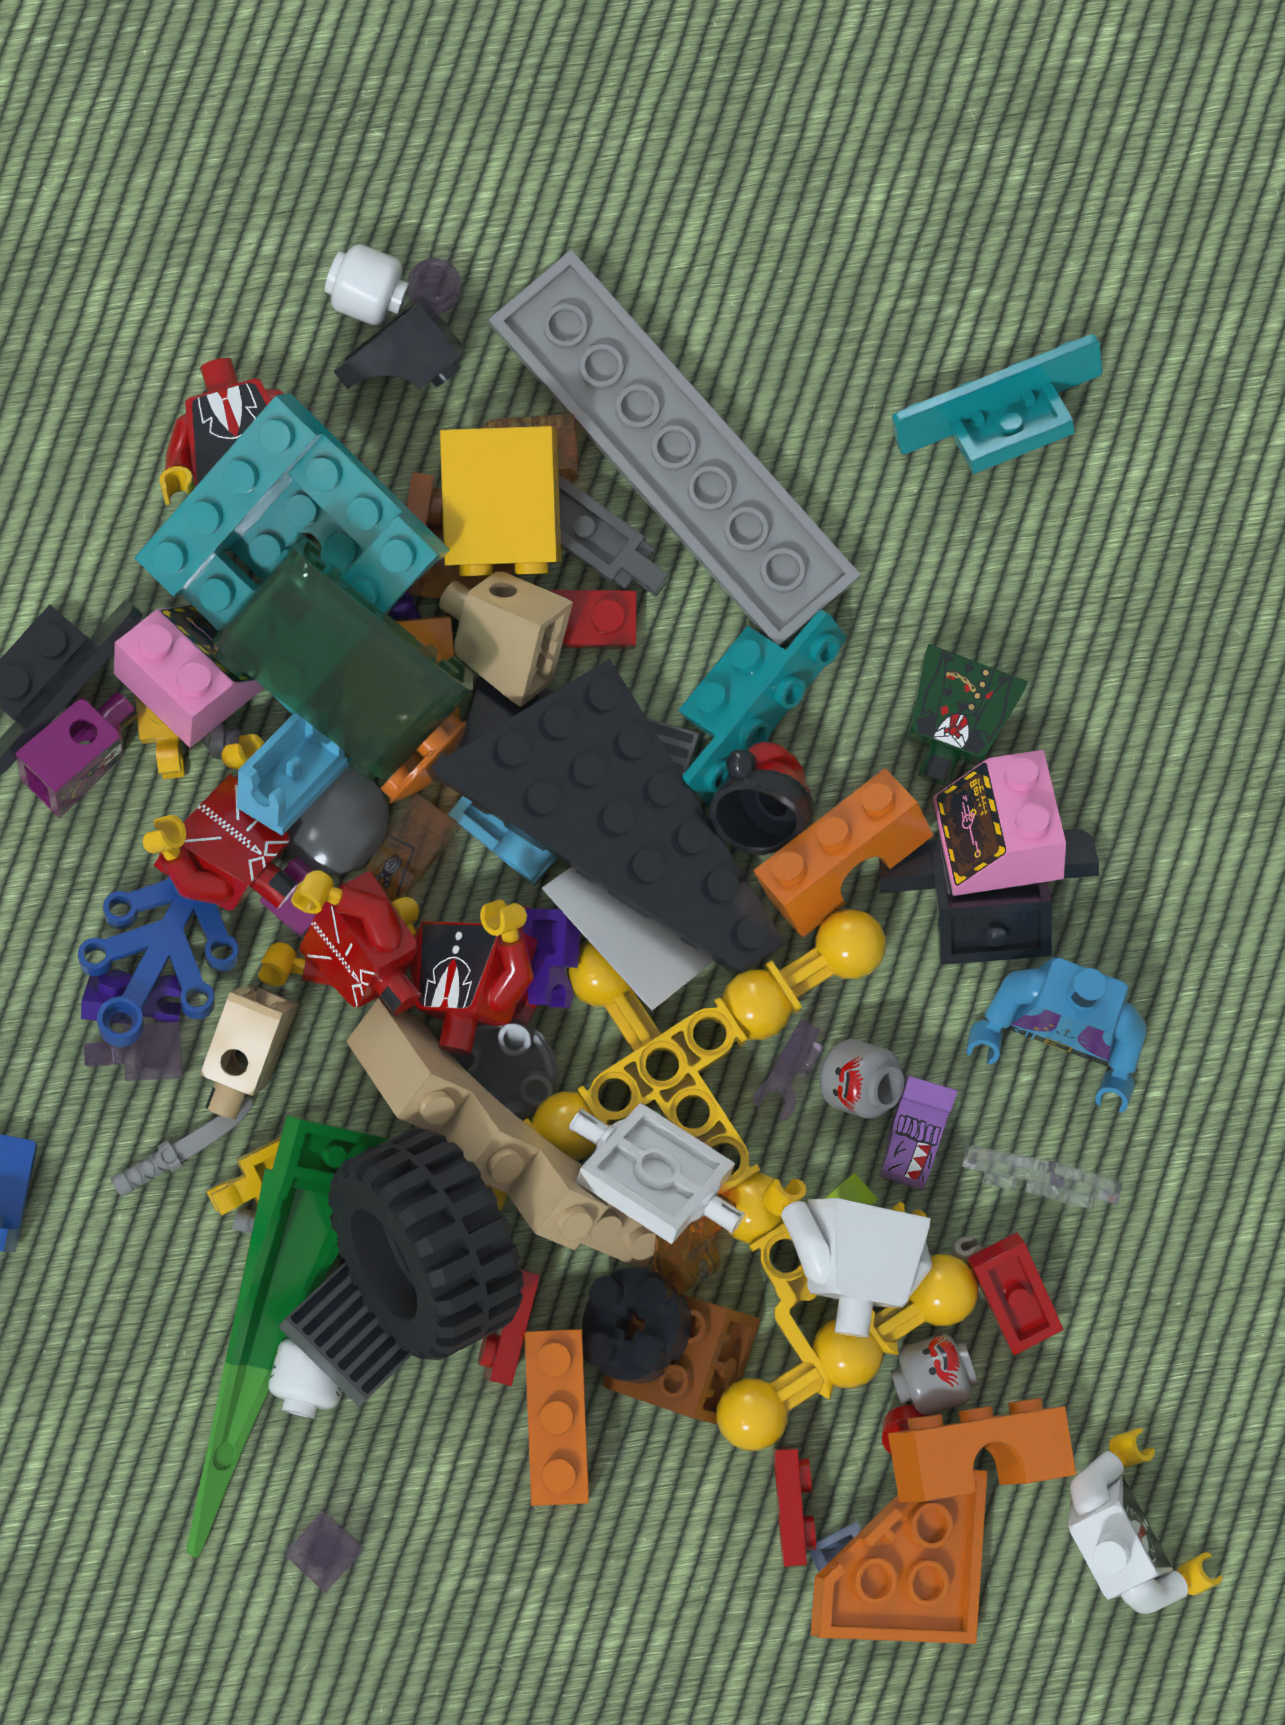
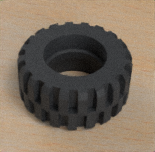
[328,1128,524,1360]

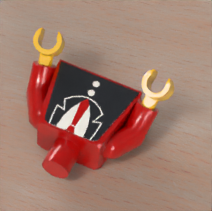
[159,358,285,505]
[390,897,538,1055]

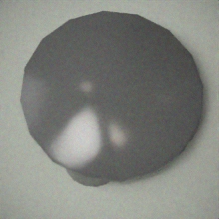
[286,766,389,874]
[449,1018,558,1121]

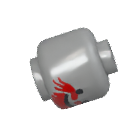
[820,1039,904,1119]
[890,1333,979,1415]

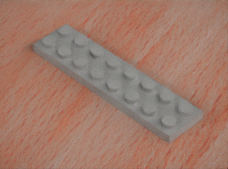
[488,250,861,647]

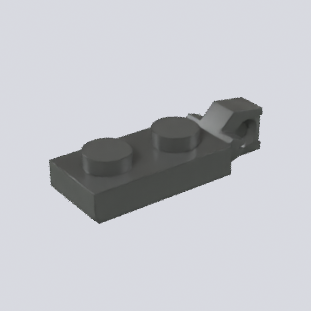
[559,474,669,597]

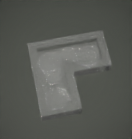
[962,1145,1123,1210]

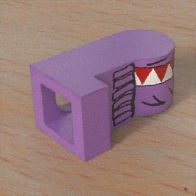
[879,1076,958,1190]

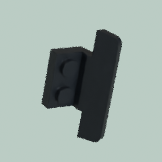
[0,598,143,775]
[879,829,1099,965]

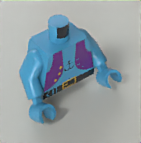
[966,957,1147,1113]

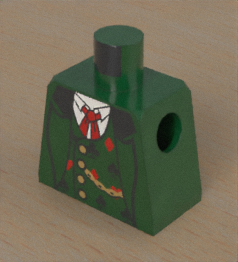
[907,644,1028,786]

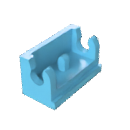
[237,701,349,835]

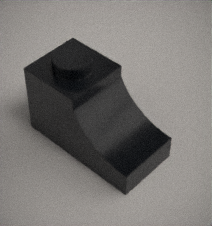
[334,296,464,390]

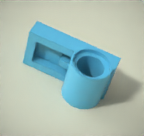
[448,796,559,886]

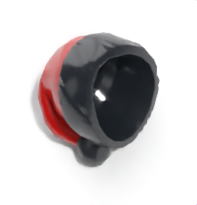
[709,742,815,855]

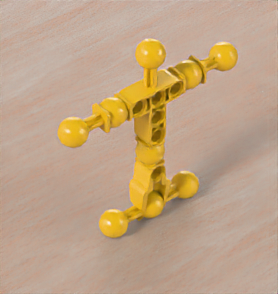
[485,909,979,1451]

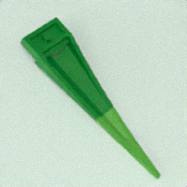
[187,1115,388,1558]

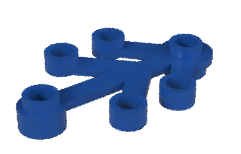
[78,876,239,1047]

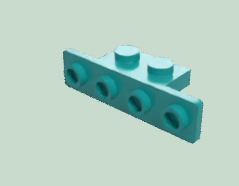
[892,334,1103,474]
[678,609,847,806]

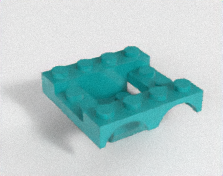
[134,393,450,714]

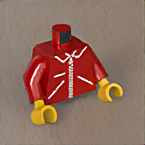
[143,734,299,910]
[258,870,421,1015]

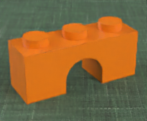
[753,768,934,938]
[524,1328,590,1506]
[888,1398,1076,1503]

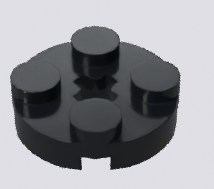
[582,1267,691,1384]

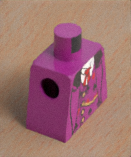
[15,692,139,819]

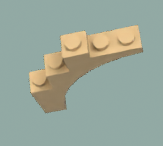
[346,998,666,1268]

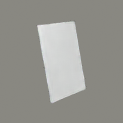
[542,867,714,1010]

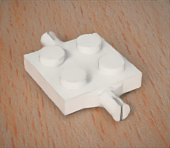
[569,1102,745,1244]

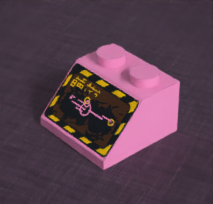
[114,605,265,748]
[933,750,1066,896]

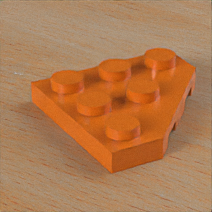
[811,1469,988,1644]

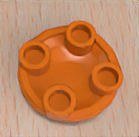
[381,713,467,803]

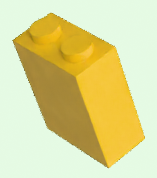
[440,426,562,576]

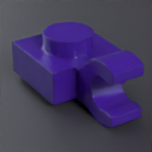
[523,909,580,1008]
[81,969,182,1025]

